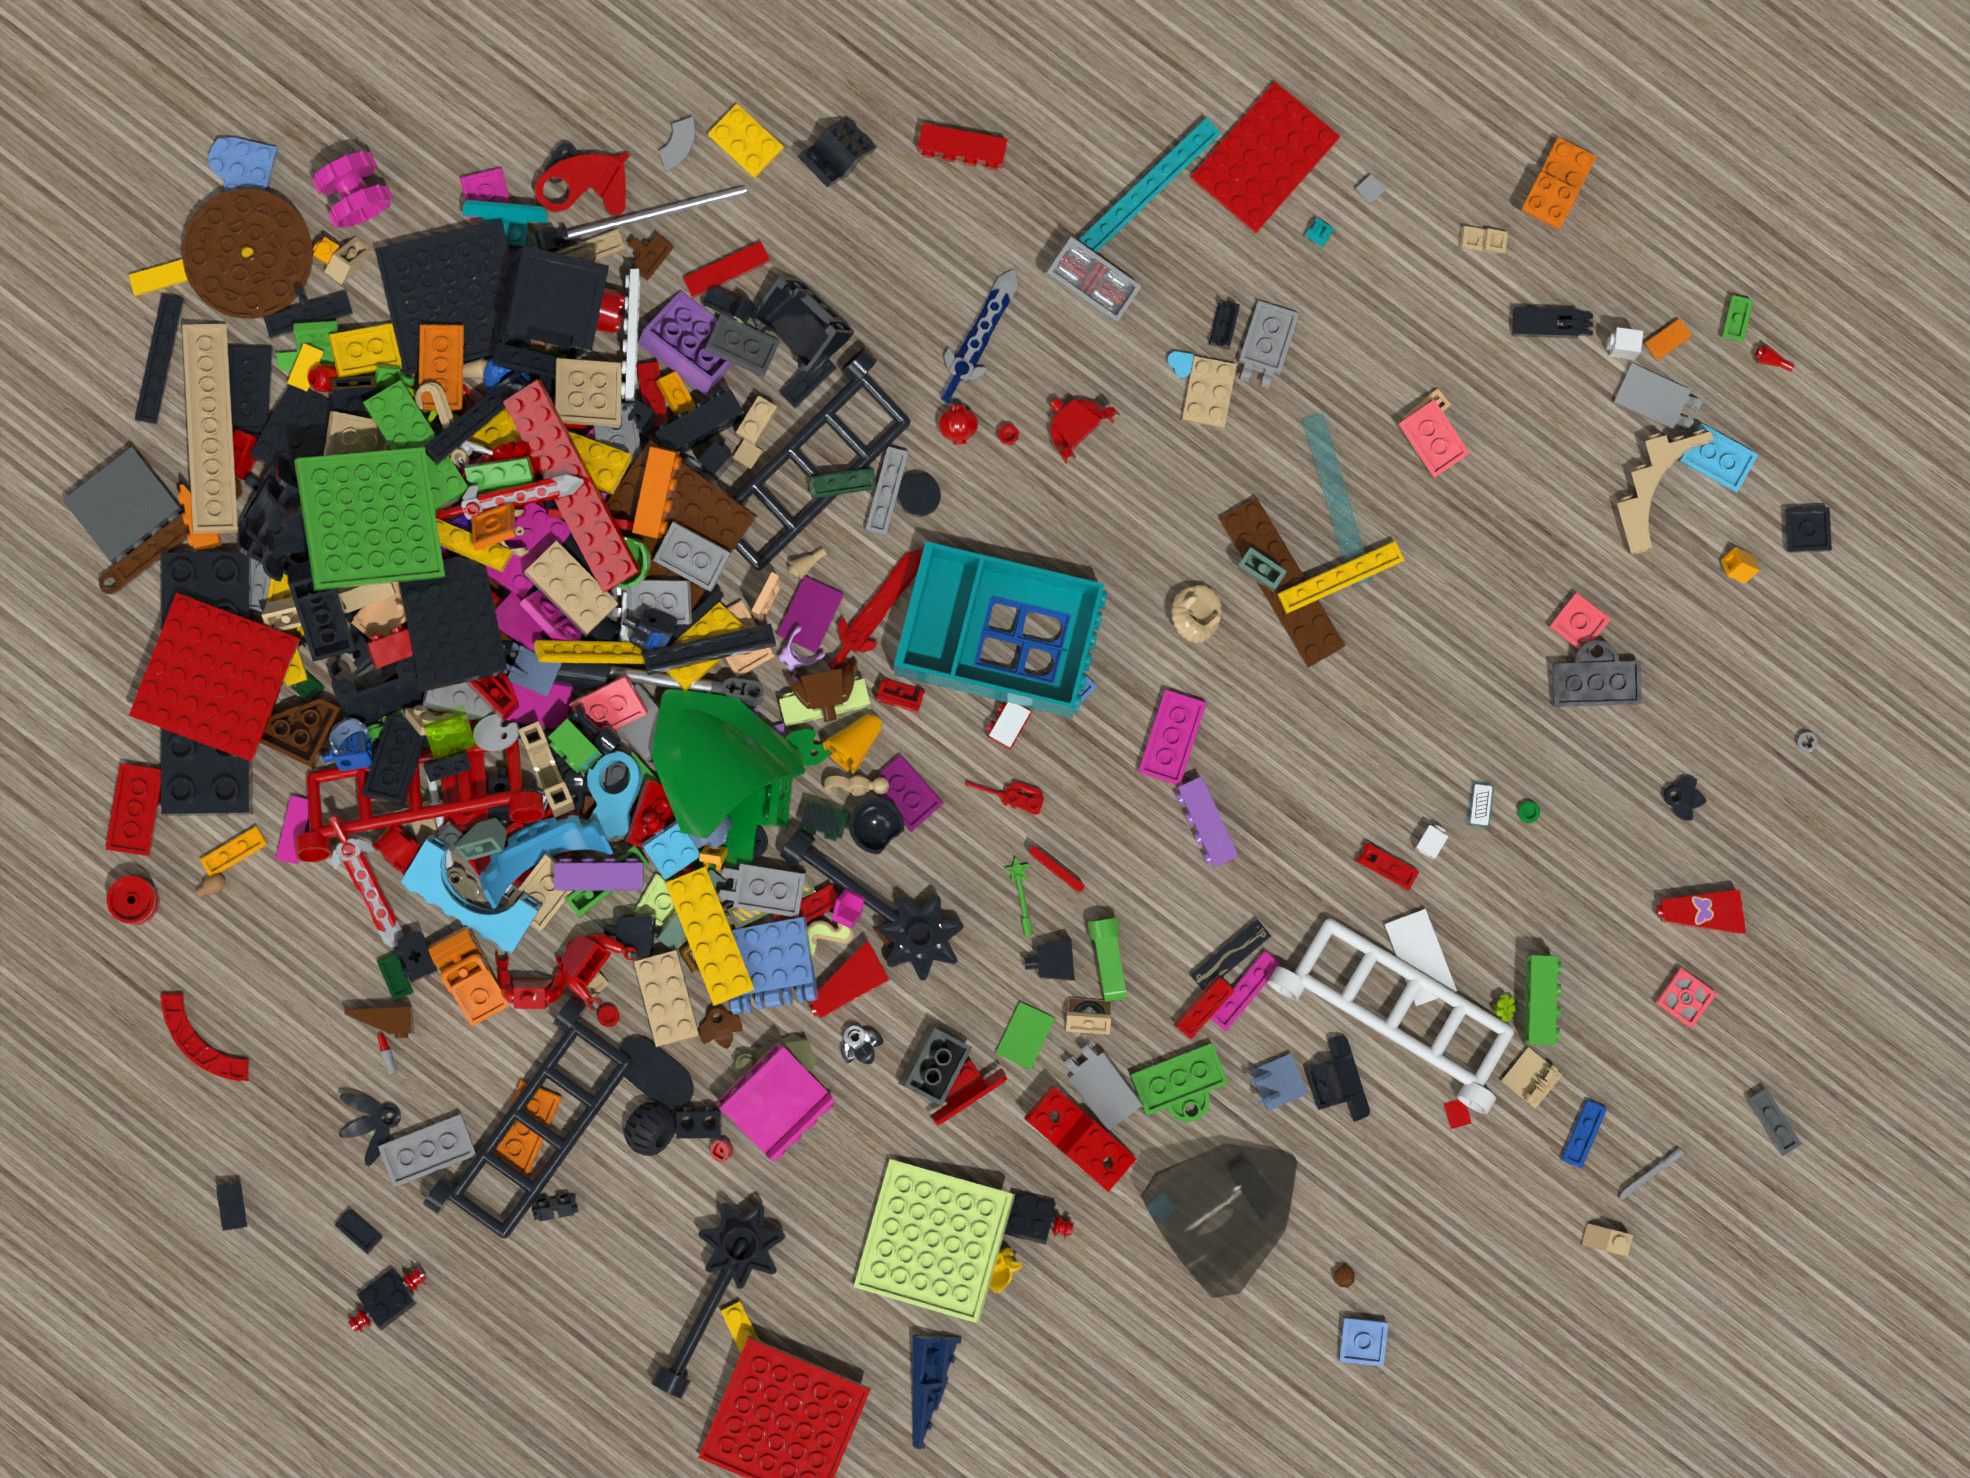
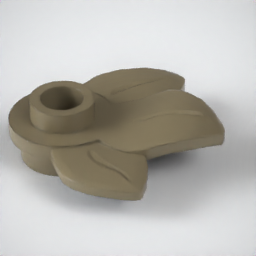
[447,867,480,900]

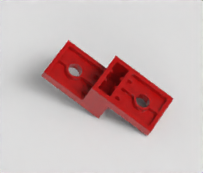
[1024,1085,1137,1192]

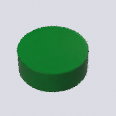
[1518,801,1540,824]

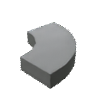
[659,117,695,172]

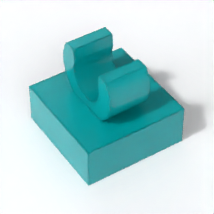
[1305,217,1335,248]

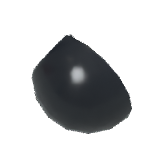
[849,798,905,855]

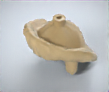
[1171,585,1222,643]

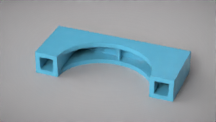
[401,835,543,953]

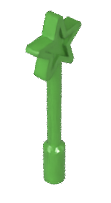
[1005,858,1033,936]

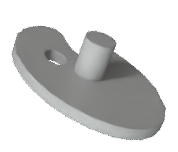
[473,714,519,751]

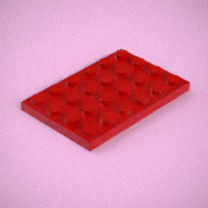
[1190,81,1341,234]

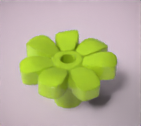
[1492,994,1516,1022]

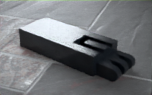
[1512,307,1593,338]

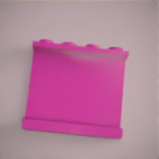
[715,1041,836,1162]

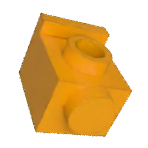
[313,237,340,266]

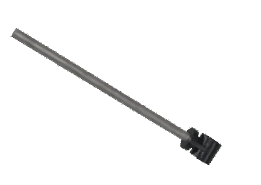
[534,186,747,252]

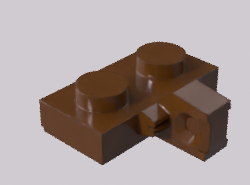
[628,234,674,282]

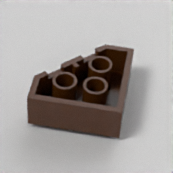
[260,699,343,769]

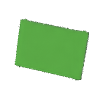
[996,1002,1055,1070]

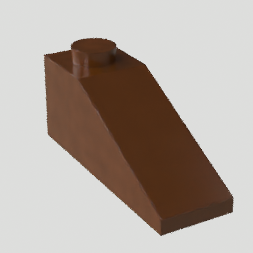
[344,1006,414,1039]

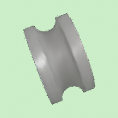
[1797,732,1818,753]

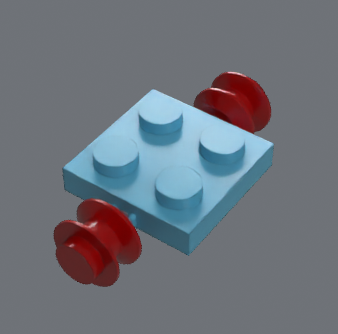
[641,811,700,880]

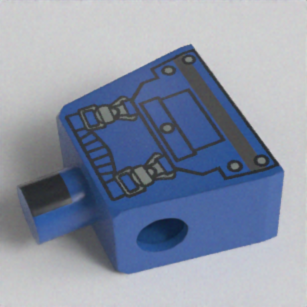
[321,722,373,771]

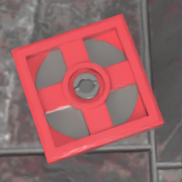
[1655,968,1717,1029]

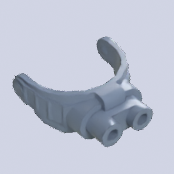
[329,716,369,755]

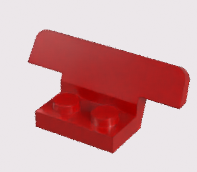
[930,1060,1007,1125]

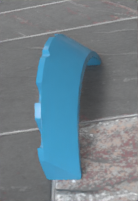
[479,815,613,909]

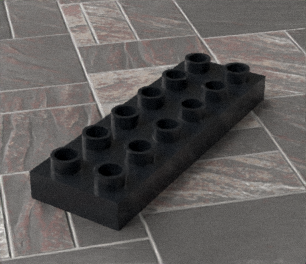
[161,552,253,816]

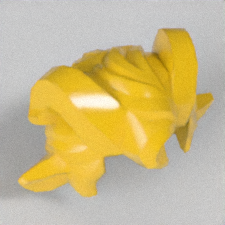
[989,1248,1023,1293]

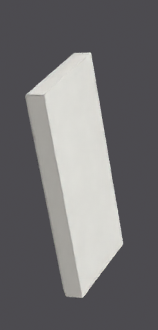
[1384,909,1457,1007]

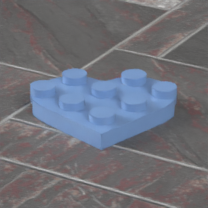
[208,137,278,192]

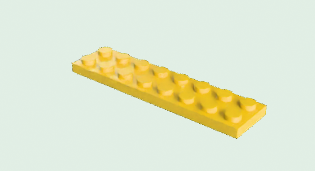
[468,399,632,494]

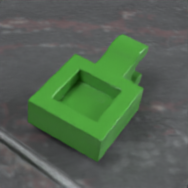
[374,364,415,388]

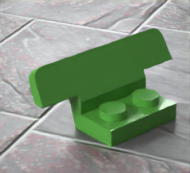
[276,321,340,371]

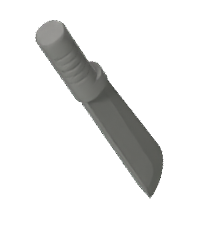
[1620,1147,1684,1201]

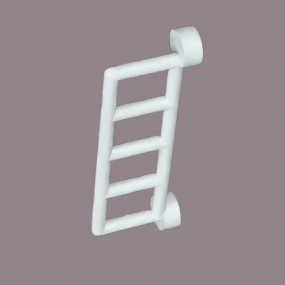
[1267,918,1514,1115]

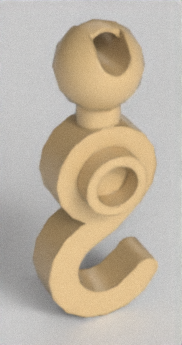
[824,775,889,796]

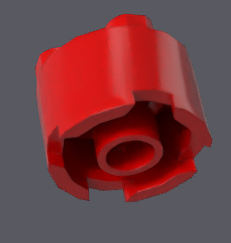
[596,288,625,334]
[372,825,420,875]

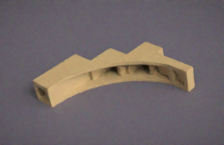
[1617,429,1714,555]

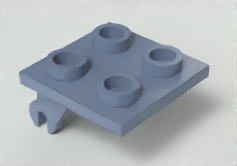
[506,643,562,697]
[1249,1053,1308,1111]

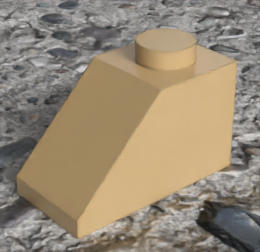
[325,236,373,285]
[1581,1223,1633,1257]

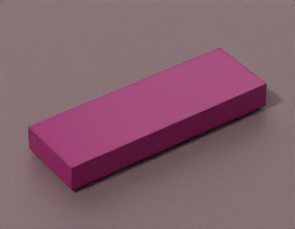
[276,796,309,865]

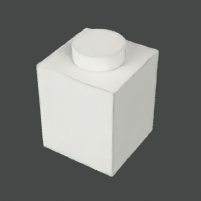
[1415,824,1449,860]

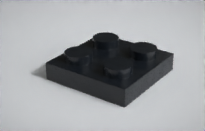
[1785,507,1832,553]

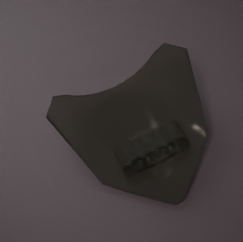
[1141,1143,1297,1298]

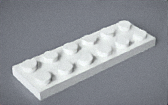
[621,269,640,403]

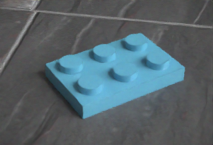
[1679,423,1758,493]

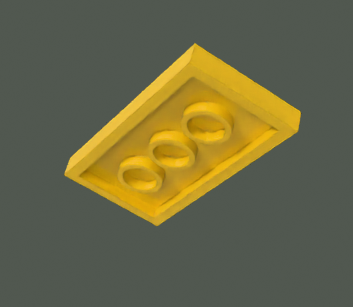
[666,602,746,692]

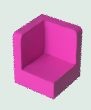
[832,889,865,929]

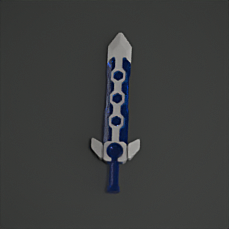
[940,269,1018,403]

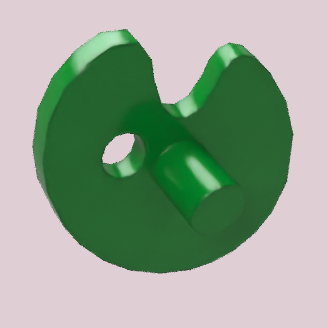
[784,729,830,766]

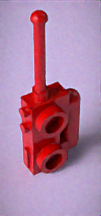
[965,780,1044,815]

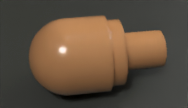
[195,874,225,897]

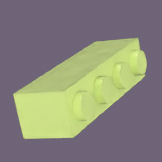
[779,676,871,727]

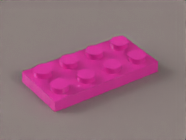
[1138,689,1207,786]

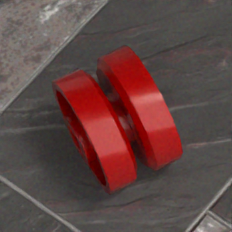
[106,875,160,925]

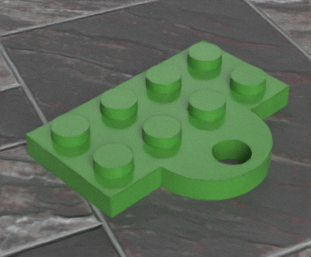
[1131,1043,1229,1122]

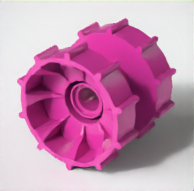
[312,150,394,229]

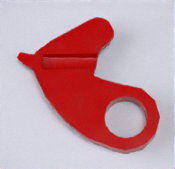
[534,152,630,216]

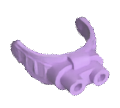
[778,626,825,671]

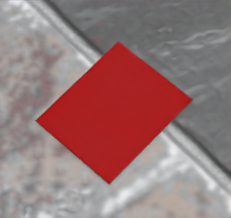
[1444,1100,1472,1129]

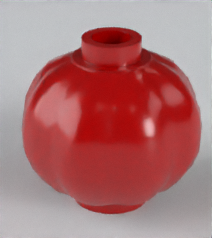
[938,405,978,445]

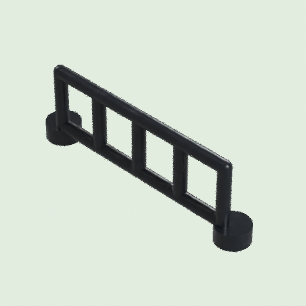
[732,347,911,571]
[423,995,633,1239]

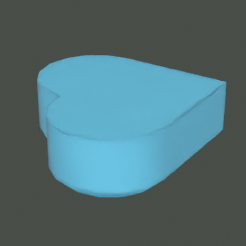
[1167,352,1194,379]

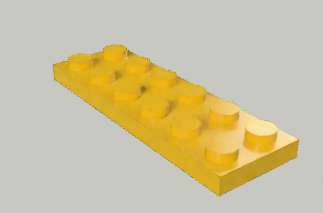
[665,867,755,1006]

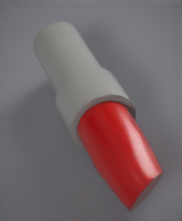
[378,1033,397,1075]

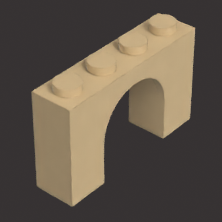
[518,721,575,817]

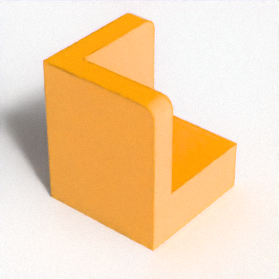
[1721,547,1760,583]

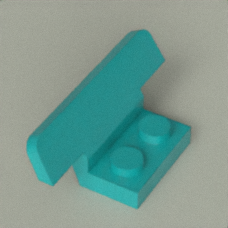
[463,200,548,247]

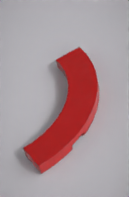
[161,994,249,1081]

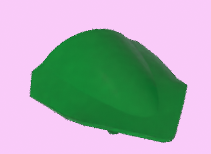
[651,689,805,839]

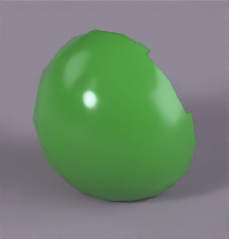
[617,536,651,589]

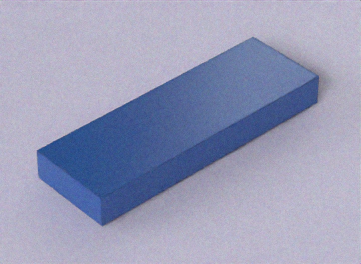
[1561,1099,1607,1169]

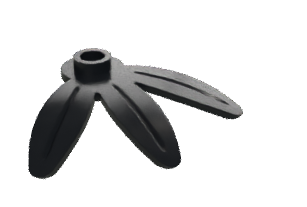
[339,1093,401,1166]

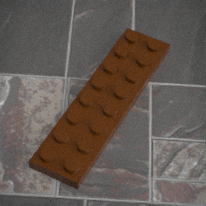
[1219,497,1346,668]

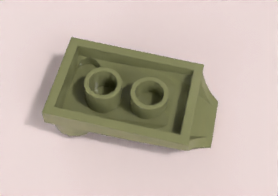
[733,1034,817,1078]

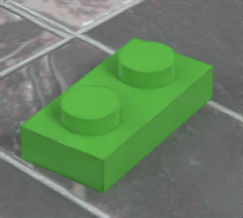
[1721,295,1754,343]

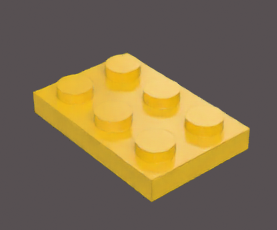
[707,104,784,180]
[328,323,402,378]

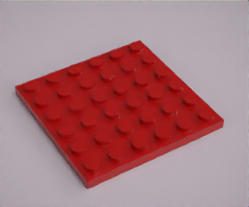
[128,593,300,762]
[698,1336,871,1478]

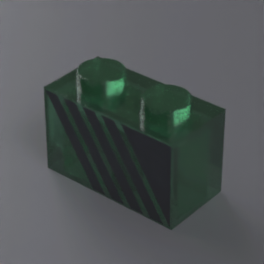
[800,800,850,842]

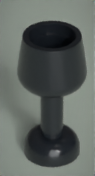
[568,704,621,755]

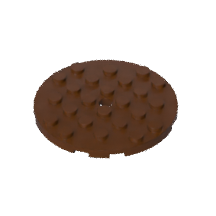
[182,188,313,319]

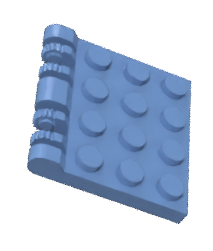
[730,917,818,1014]

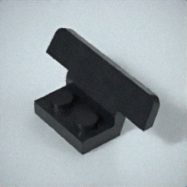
[1305,1036,1370,1122]

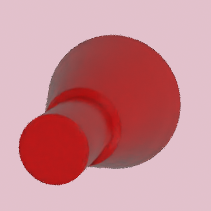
[1754,343,1795,372]

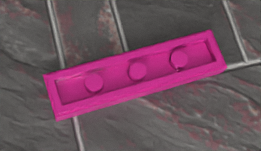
[1210,950,1282,1032]

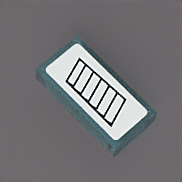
[1467,782,1495,828]

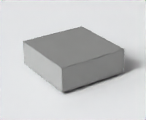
[1355,174,1386,205]

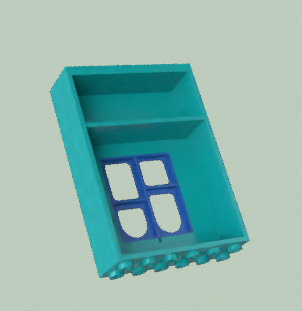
[894,541,1107,718]

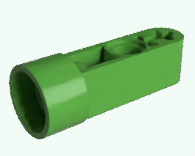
[1088,917,1127,1002]

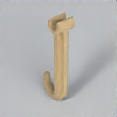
[415,382,470,467]

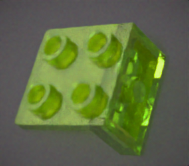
[423,712,476,759]

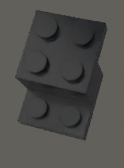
[798,117,877,188]

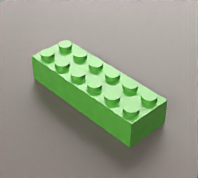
[363,380,469,516]

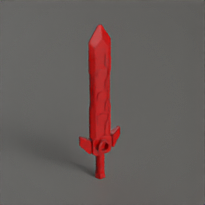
[827,549,923,670]

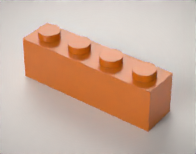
[632,446,682,538]

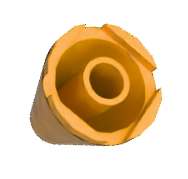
[823,714,882,774]

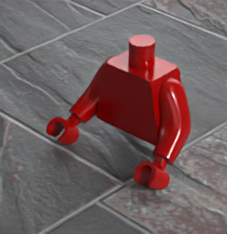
[1049,397,1120,464]
[462,440,539,518]
[561,933,638,1010]
[496,954,566,1009]

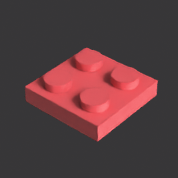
[1549,592,1611,649]

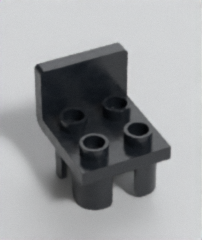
[236,456,310,582]

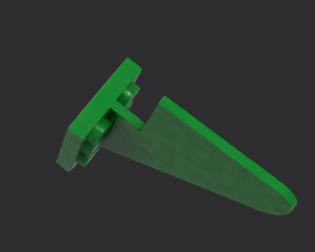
[691,778,793,869]

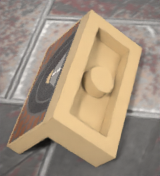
[1066,998,1112,1035]

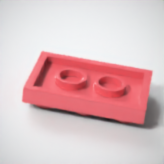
[1397,399,1470,478]
[569,674,648,741]

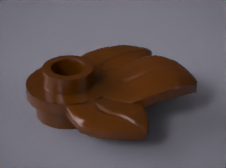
[700,1006,743,1049]

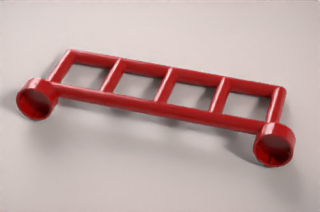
[295,735,545,862]

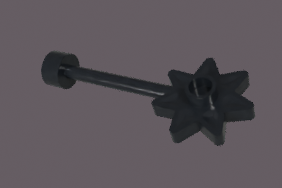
[780,828,964,981]
[650,1203,786,1399]

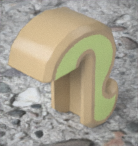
[807,921,854,960]

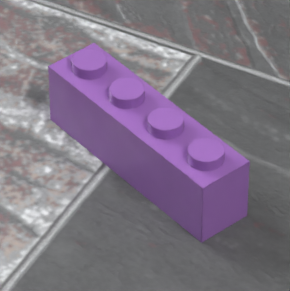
[1176,777,1238,868]
[554,859,644,891]

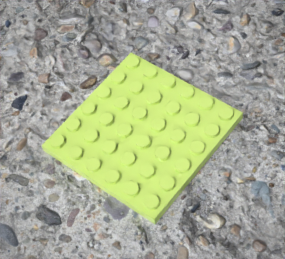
[854,1159,1015,1323]

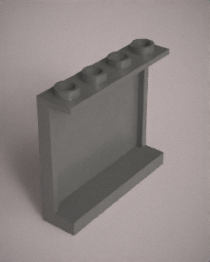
[63,447,183,564]

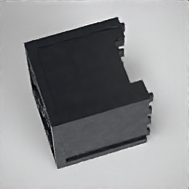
[493,245,609,360]

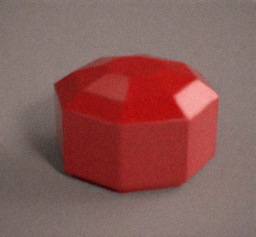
[998,424,1019,446]

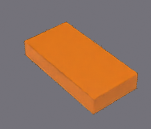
[1644,318,1693,361]

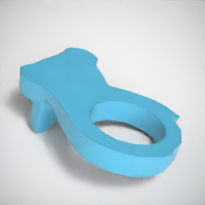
[587,751,643,839]

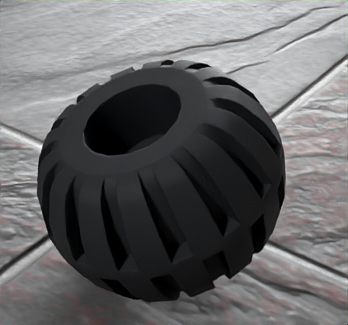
[624,1102,676,1156]

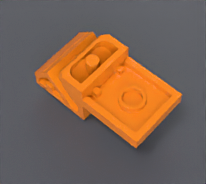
[1520,137,1597,231]
[428,926,510,1027]

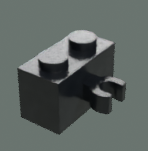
[329,375,377,413]

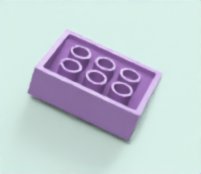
[638,291,733,395]

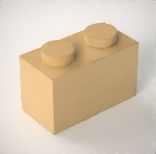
[736,396,778,447]

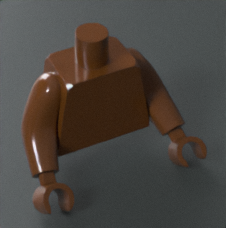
[784,659,858,722]

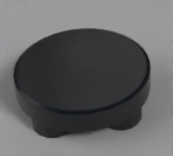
[897,473,941,517]

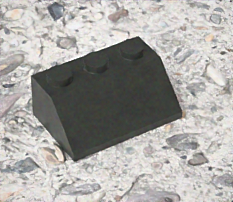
[898,1025,972,1106]

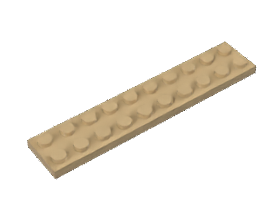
[182,324,238,534]

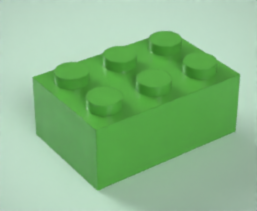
[548,719,603,774]

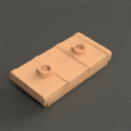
[351,582,407,638]

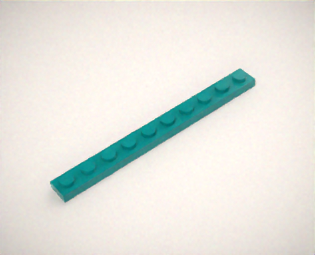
[1077,118,1221,253]

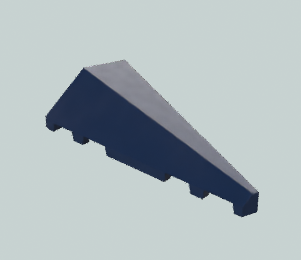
[912,1333,962,1449]

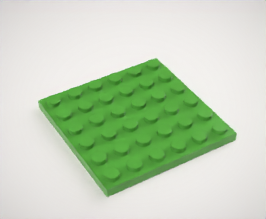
[294,447,445,590]

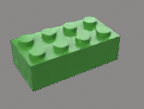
[1524,955,1562,1046]

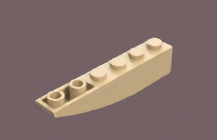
[262,583,396,631]

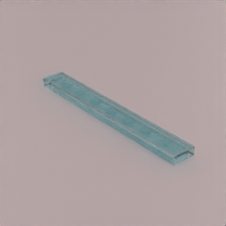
[1303,415,1373,587]

